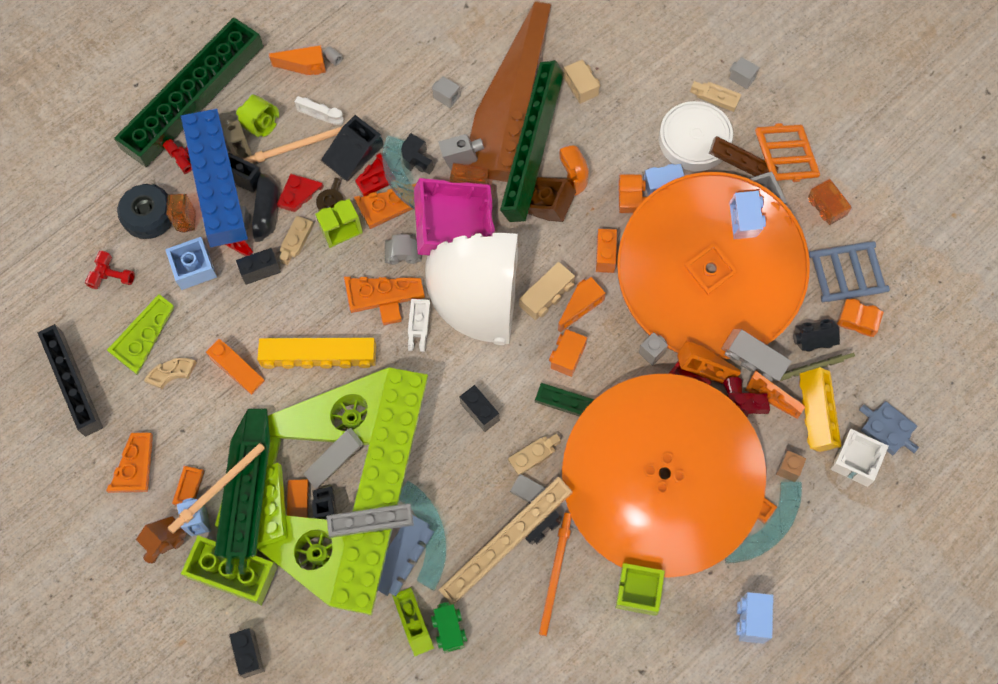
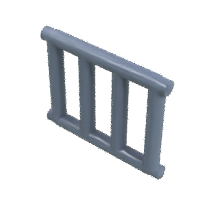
[809,241,890,302]

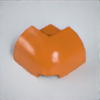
[559,145,589,196]

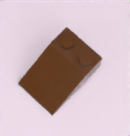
[528,177,576,222]

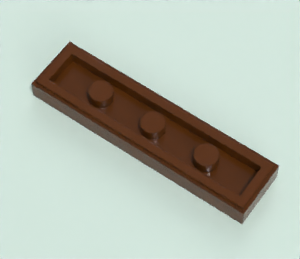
[709,136,779,177]

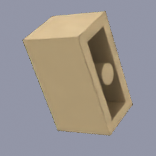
[563,59,600,104]

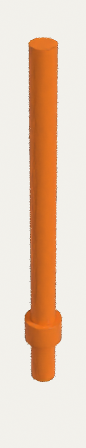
[539,513,572,636]

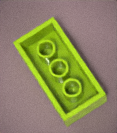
[181,535,278,606]

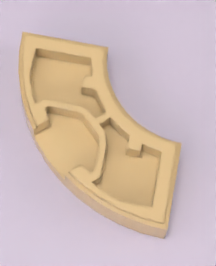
[144,358,197,389]

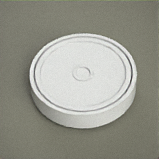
[659,101,733,171]

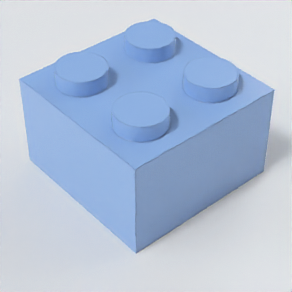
[729,191,766,239]
[165,237,217,290]
[736,592,773,644]

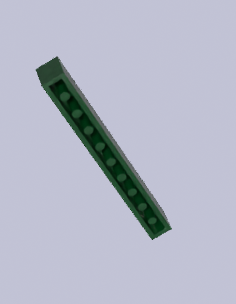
[500,60,564,222]

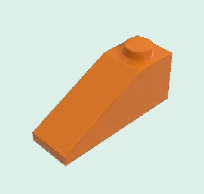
[269,45,326,75]
[558,277,606,333]
[206,339,265,395]
[677,341,741,384]

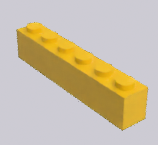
[257,338,376,369]

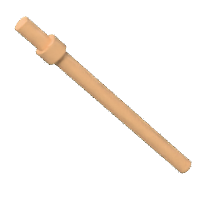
[243,126,343,163]
[168,443,265,533]

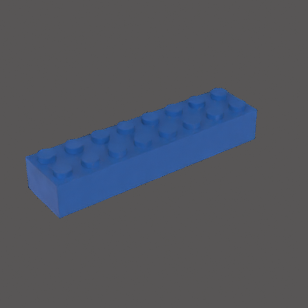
[181,109,248,248]

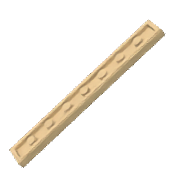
[439,477,573,604]

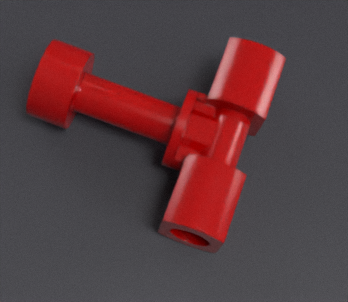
[163,139,192,175]
[84,251,135,289]

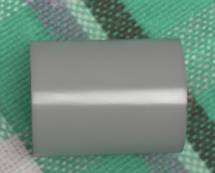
[323,46,343,66]

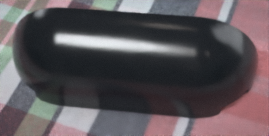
[252,173,280,242]

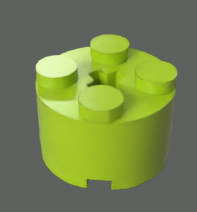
[236,94,279,137]

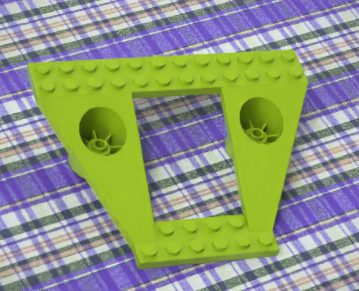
[215,367,428,616]

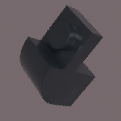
[401,133,434,175]
[311,486,338,520]

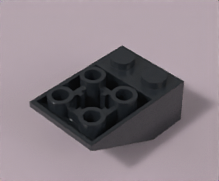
[321,115,384,181]

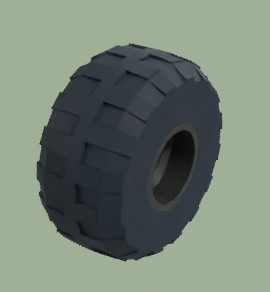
[117,184,175,239]

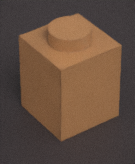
[776,450,807,482]

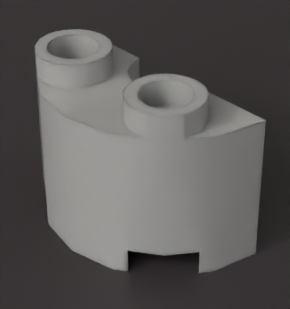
[385,234,422,265]

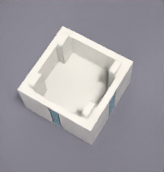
[830,429,888,487]

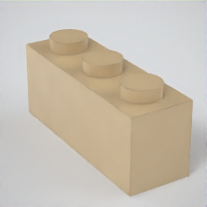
[519,262,575,321]

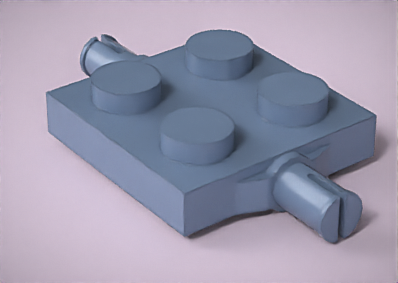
[859,401,919,456]

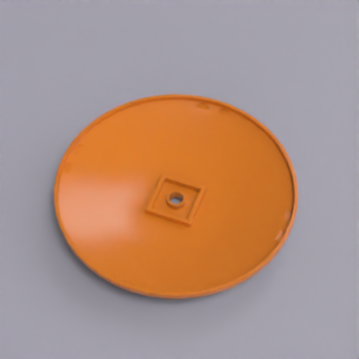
[617,172,810,360]
[562,374,766,577]

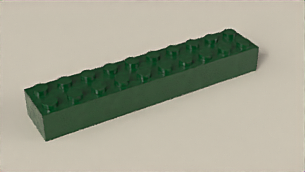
[114,17,264,168]

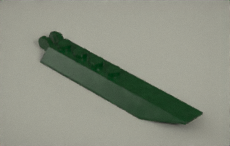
[214,408,270,574]

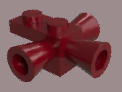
[723,377,770,418]

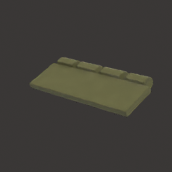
[777,353,855,382]

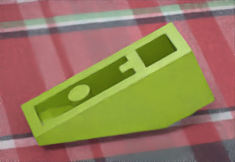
[392,587,434,656]

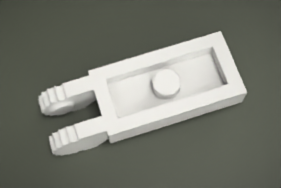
[295,96,344,126]
[408,299,430,352]

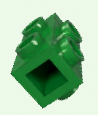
[431,602,467,653]

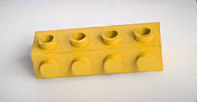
[799,367,842,452]

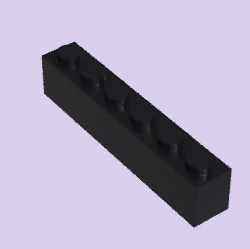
[37,324,103,437]

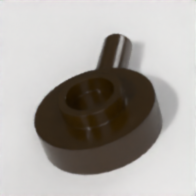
[316,177,343,211]

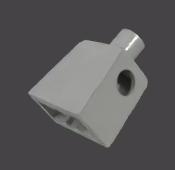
[439,134,485,172]

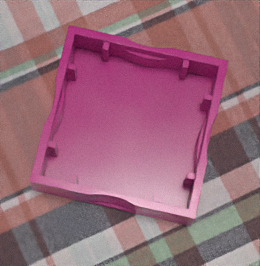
[414,178,495,256]

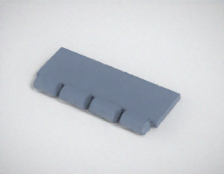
[378,515,434,596]

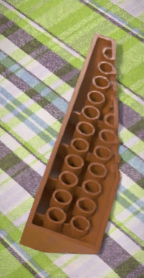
[462,1,551,182]

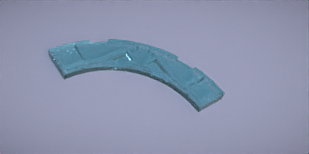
[382,135,415,209]
[399,481,446,591]
[725,482,802,564]

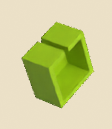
[315,199,363,248]
[615,563,665,616]

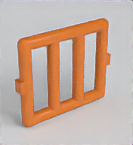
[755,123,820,182]

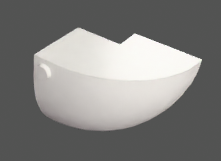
[425,233,518,345]

